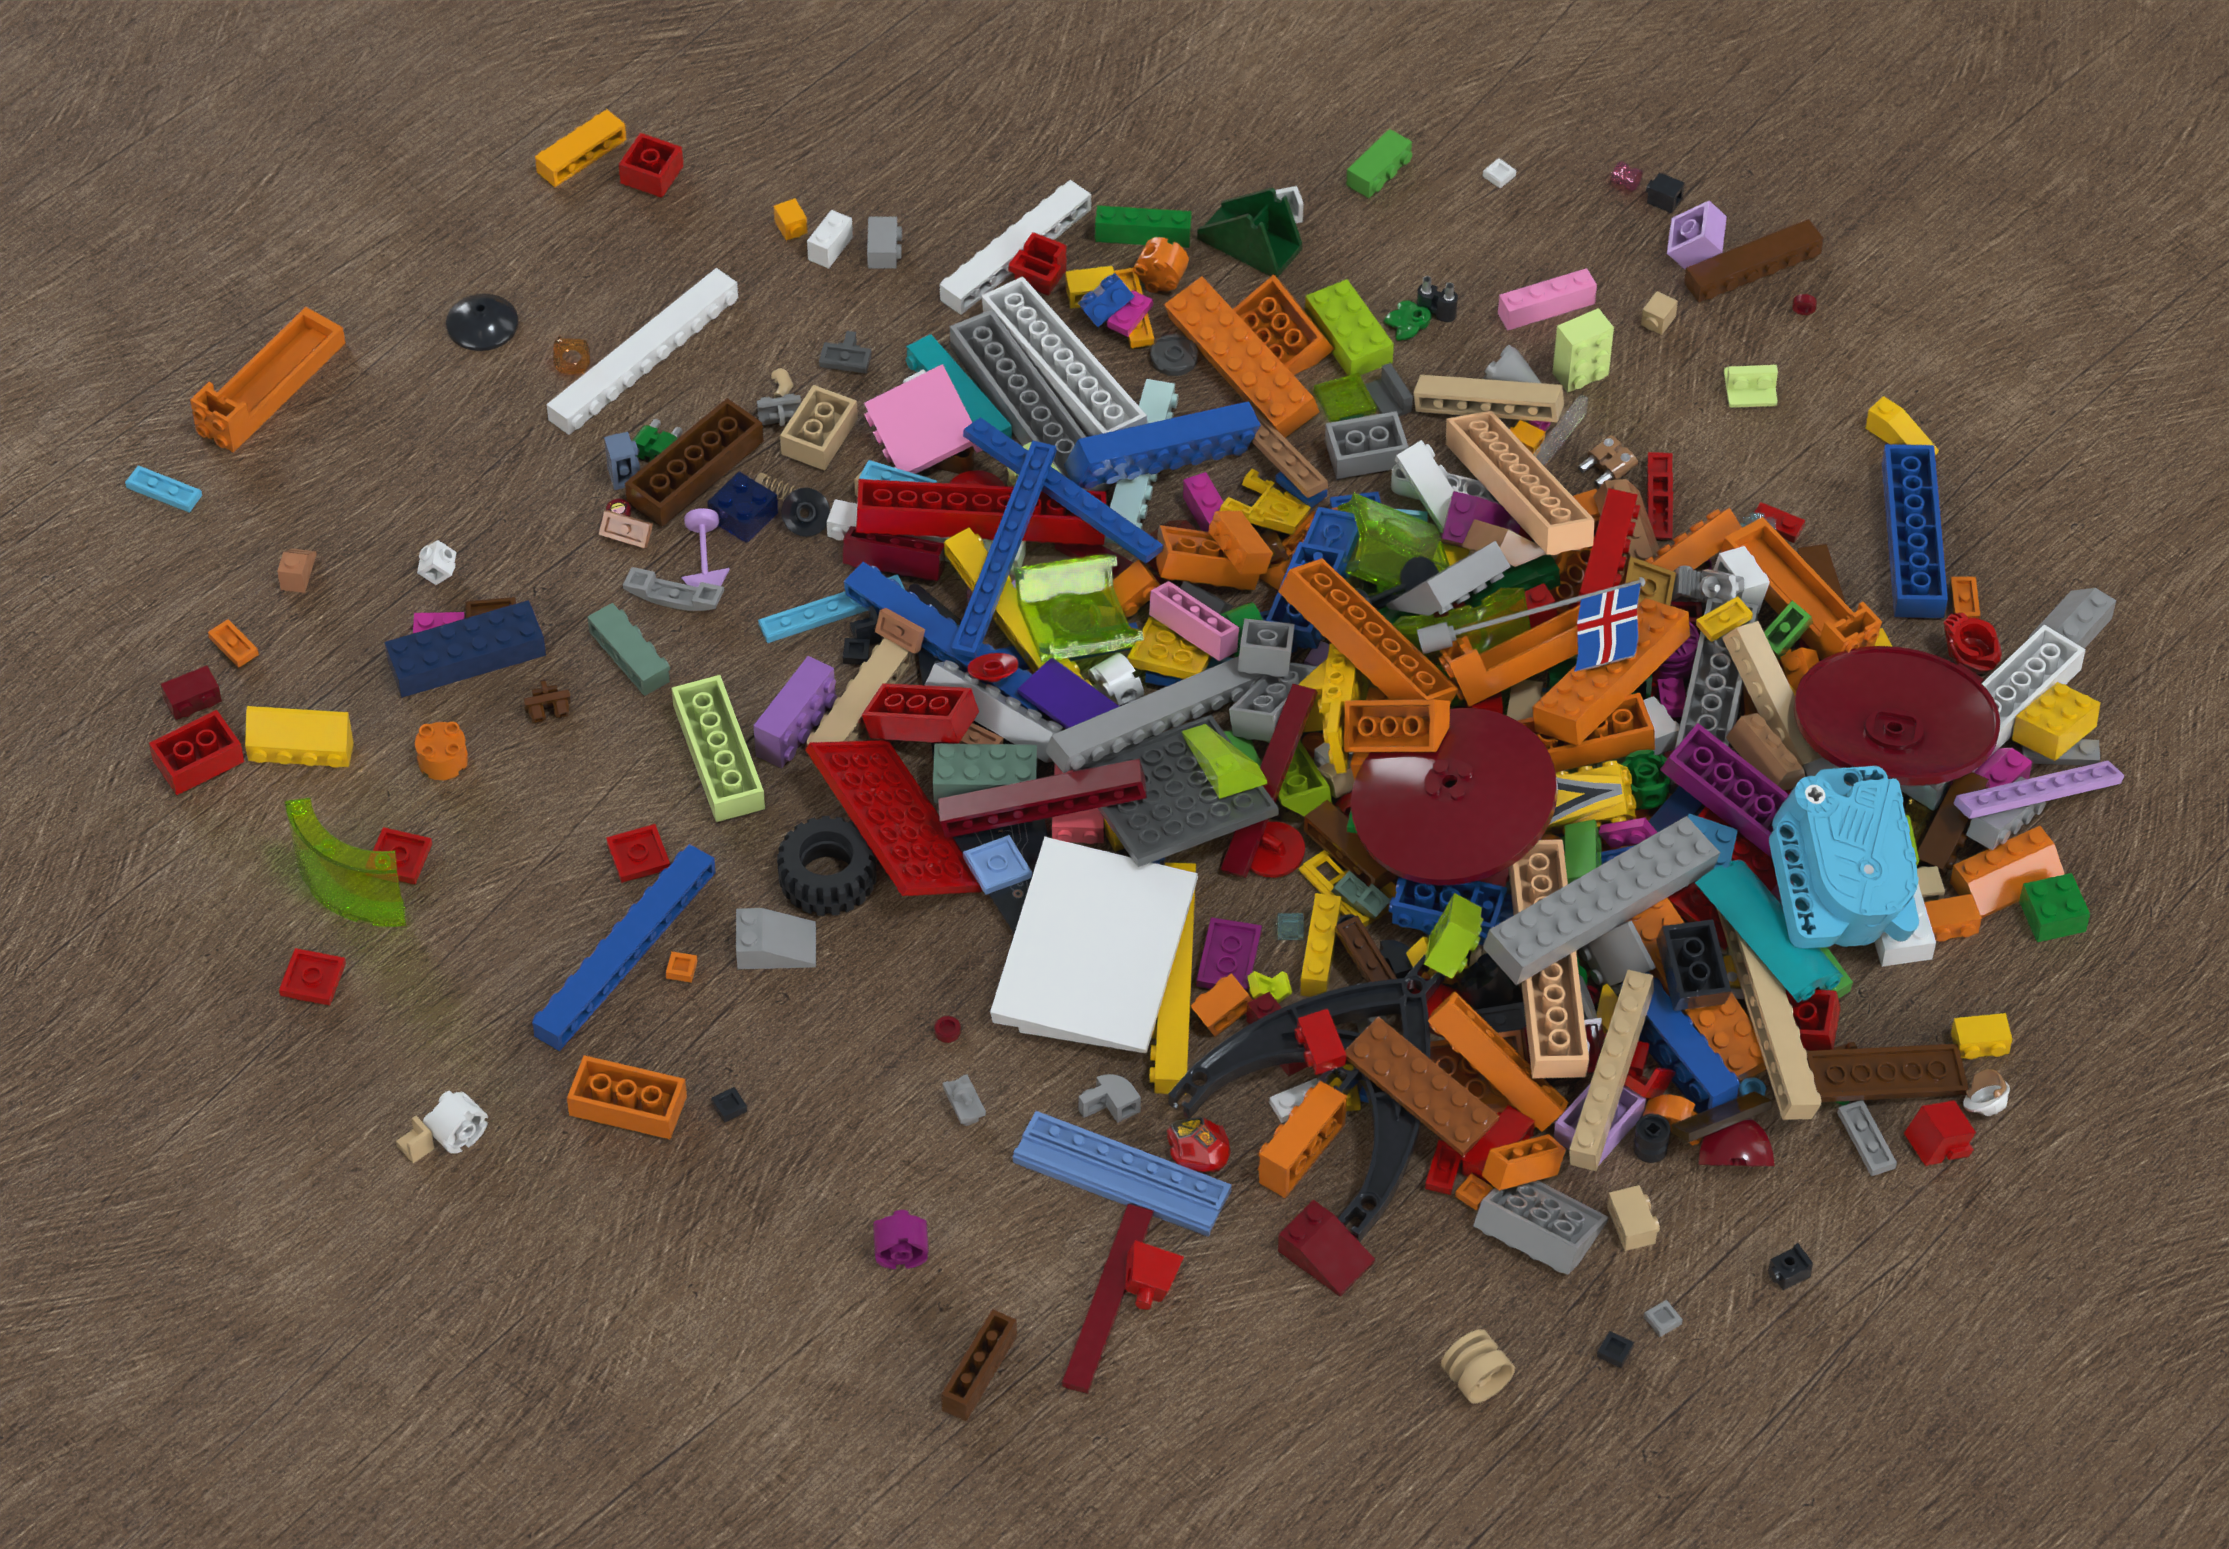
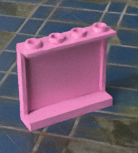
[864,364,982,474]

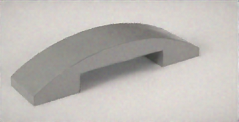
[623,567,724,611]

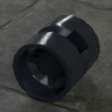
[1633,1114,1671,1163]

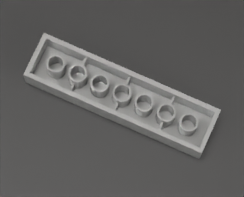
[1675,598,1758,749]

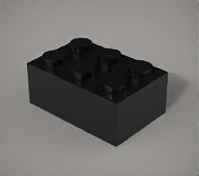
[1656,919,1731,1011]

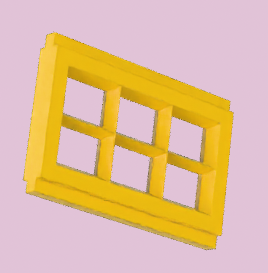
[1299,850,1397,927]

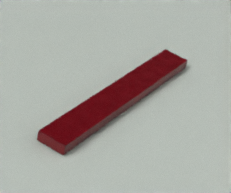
[1221,684,1318,878]
[1062,1204,1154,1394]

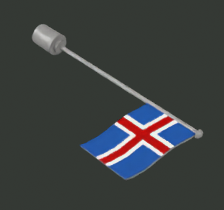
[1417,577,1646,672]

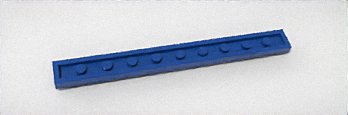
[963,417,1163,564]
[951,441,1057,658]

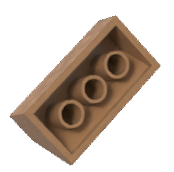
[1594,479,1659,580]

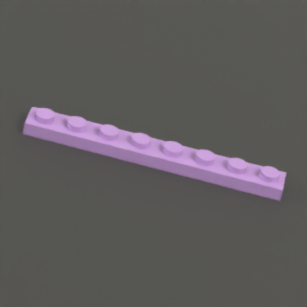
[1954,761,2124,819]

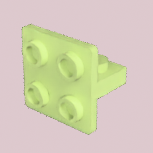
[1724,365,1778,408]

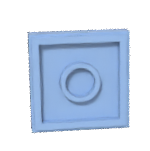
[963,835,1032,895]

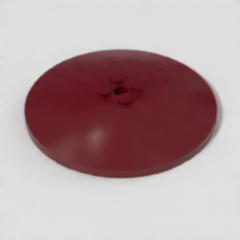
[1794,646,2000,786]
[1351,708,1558,885]

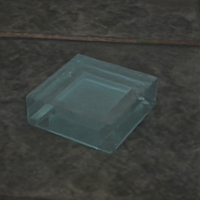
[1277,913,1304,940]

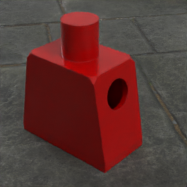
[1125,1240,1184,1310]

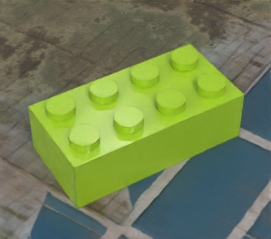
[1305,279,1394,380]

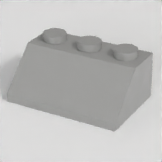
[2029,588,2116,649]

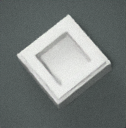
[1483,158,1516,188]

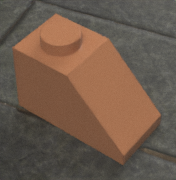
[277,548,316,593]

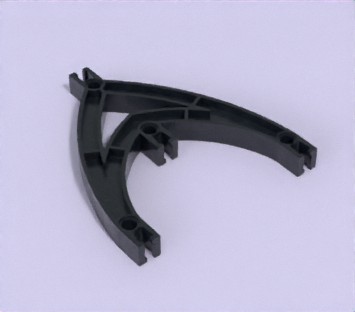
[1168,955,1445,1242]

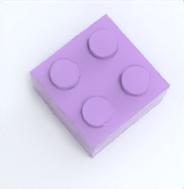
[1667,201,1727,269]

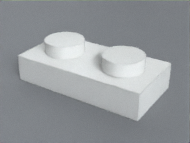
[1269,1078,1319,1123]

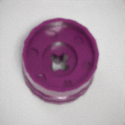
[1652,622,1700,682]

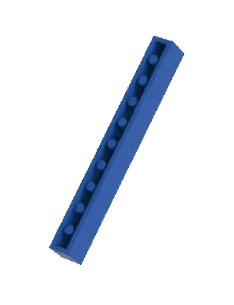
[844,562,1046,719]
[532,844,716,1051]

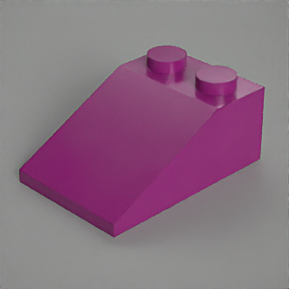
[1440,491,1520,548]

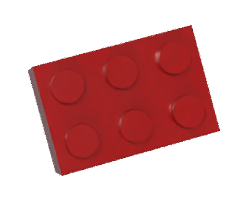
[149,710,244,795]

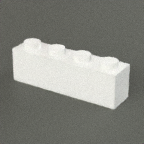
[1395,440,1459,534]

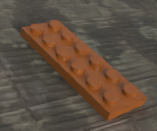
[1345,1016,1499,1157]

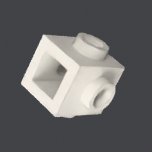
[417,540,457,585]

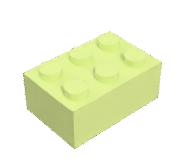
[1552,308,1614,393]

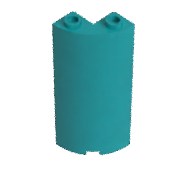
[1695,860,1843,1002]

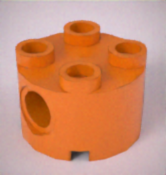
[1133,237,1189,293]
[415,722,468,780]

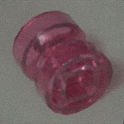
[1611,161,1643,192]

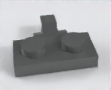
[819,331,872,374]

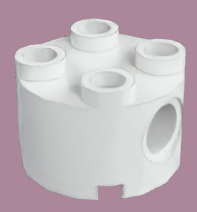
[1088,653,1144,705]
[423,1091,488,1153]

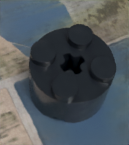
[1456,953,1519,1010]

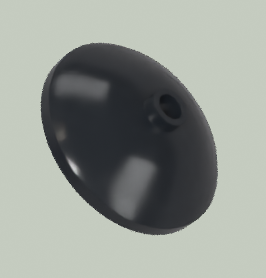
[446,294,518,351]

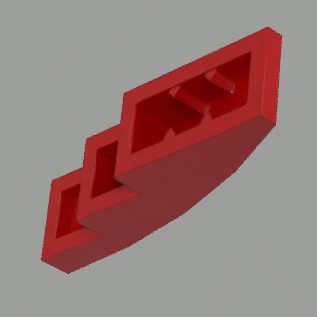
[1647,452,1673,540]

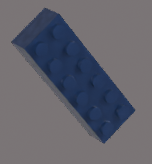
[384,600,546,698]

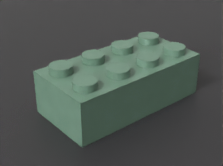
[933,744,1037,803]

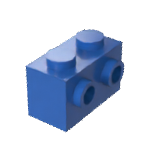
[1078,273,1135,327]

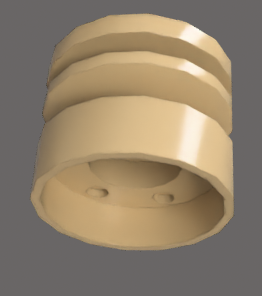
[1441,1330,1515,1403]

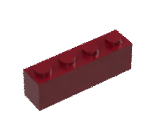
[843,526,945,581]

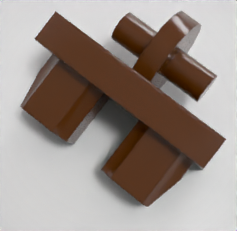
[524,679,570,723]

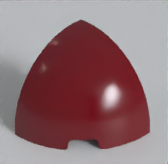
[1699,1118,1774,1167]

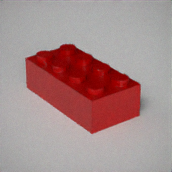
[862,683,979,744]

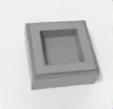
[1644,1300,1683,1337]

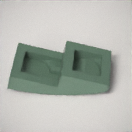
[1331,871,1391,919]

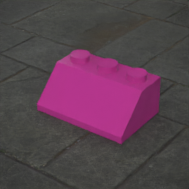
[1974,748,2032,788]

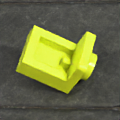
[1247,971,1292,1003]

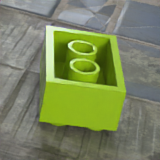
[1424,893,1483,979]

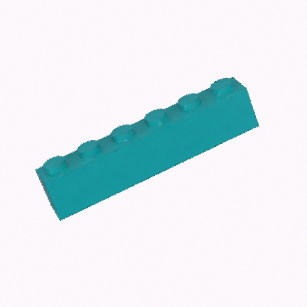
[906,334,1012,439]

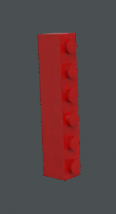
[1578,488,1641,606]

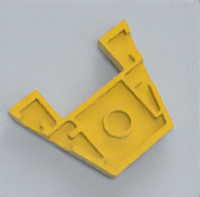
[1219,469,1311,535]

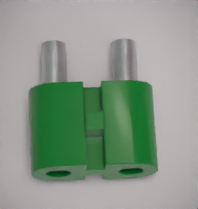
[632,419,683,461]

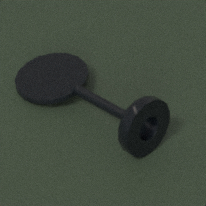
[1354,556,1439,606]

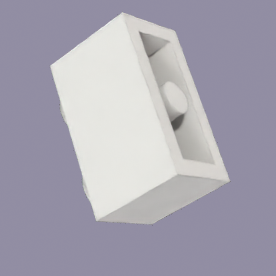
[807,210,853,268]

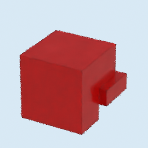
[1008,232,1067,296]
[1904,1100,1976,1166]

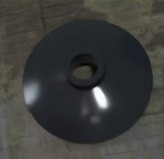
[781,488,830,537]

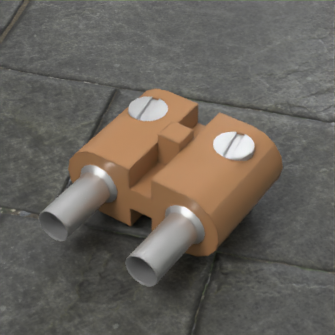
[1578,435,1638,488]

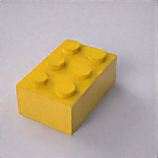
[2012,682,2101,761]

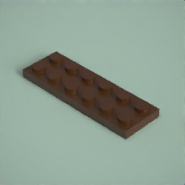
[1806,1044,1969,1102]

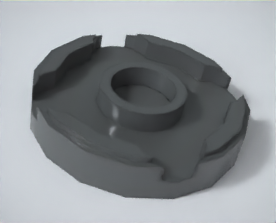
[1150,334,1198,376]

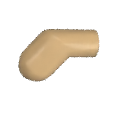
[771,368,793,398]

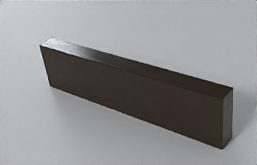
[1672,1091,1772,1142]

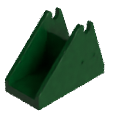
[1197,188,1303,278]

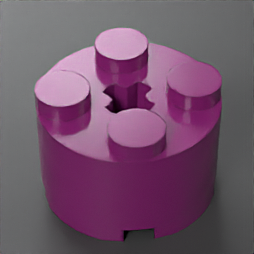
[873,1210,929,1269]

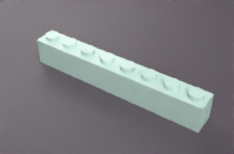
[1104,379,1179,544]

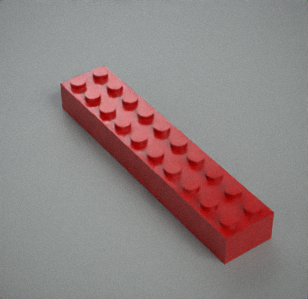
[856,479,1106,545]

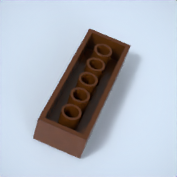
[625,398,764,527]

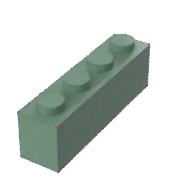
[588,603,670,696]

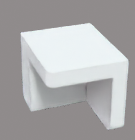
[1276,186,1303,223]

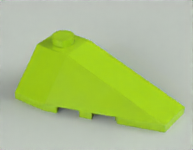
[1182,724,1267,799]
[1277,740,1332,817]

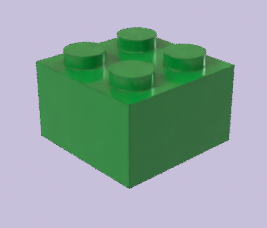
[2019,873,2090,943]

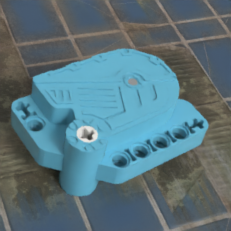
[1769,766,1919,948]

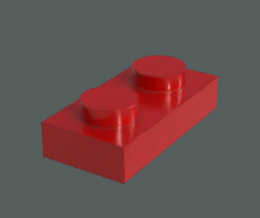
[1750,502,1805,543]
[1425,1140,1462,1195]

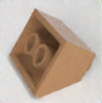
[1462,519,1546,567]
[1726,713,1805,790]

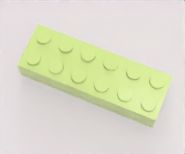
[672,675,765,822]

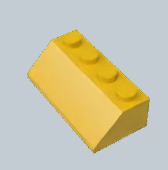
[245,706,354,768]

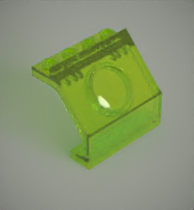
[1338,492,1450,589]
[1014,554,1143,662]

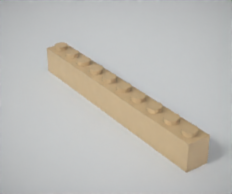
[1717,909,1821,1120]

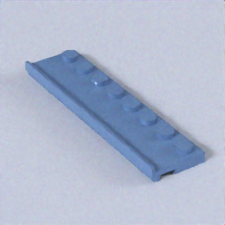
[1013,1111,1232,1236]

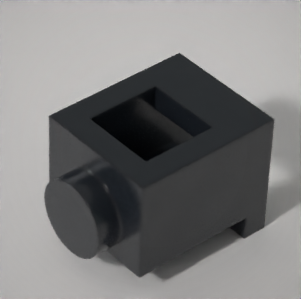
[1768,1243,1813,1291]

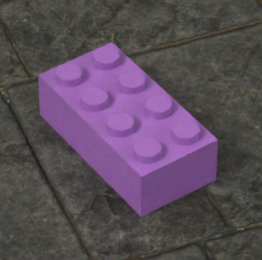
[754,656,837,768]

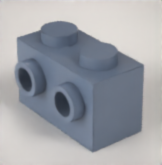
[604,432,640,490]

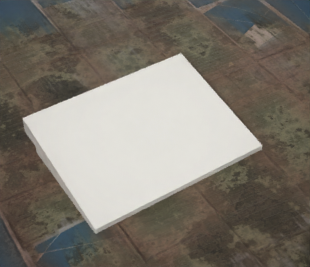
[990,837,1198,1053]

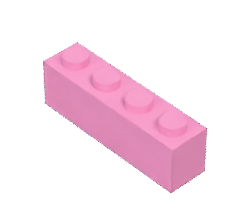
[1498,268,1597,331]
[1149,581,1239,661]

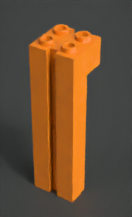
[190,307,346,453]
[1720,517,1882,660]
[1438,605,1580,707]

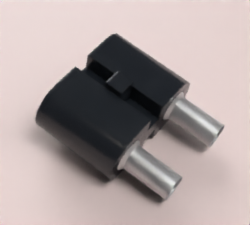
[1416,276,1458,322]

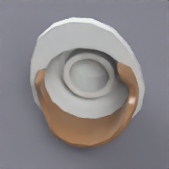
[1963,1069,2010,1116]

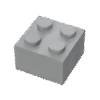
[1238,618,1295,677]

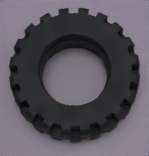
[777,816,877,916]

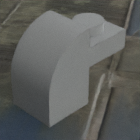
[1078,1074,1141,1123]

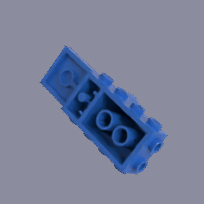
[1266,507,1366,649]
[1389,877,1514,959]

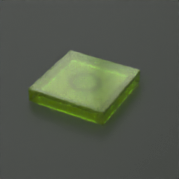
[1314,373,1377,423]

